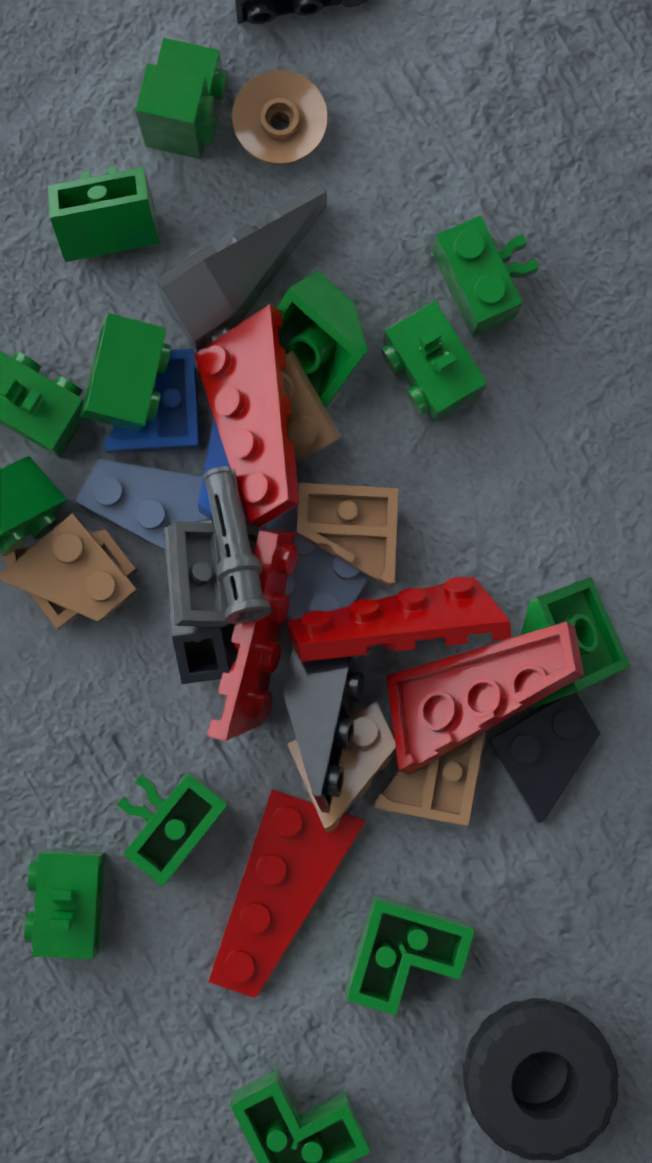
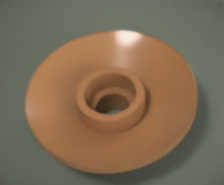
[232,70,328,165]

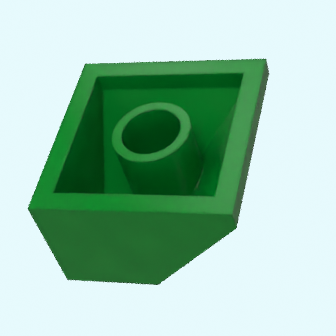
[277,270,368,408]
[520,577,630,709]

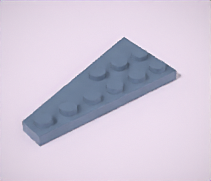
[75,459,403,619]

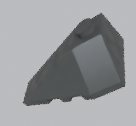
[156,184,327,352]

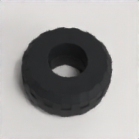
[463,998,619,1161]

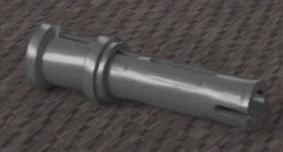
[203,466,271,624]

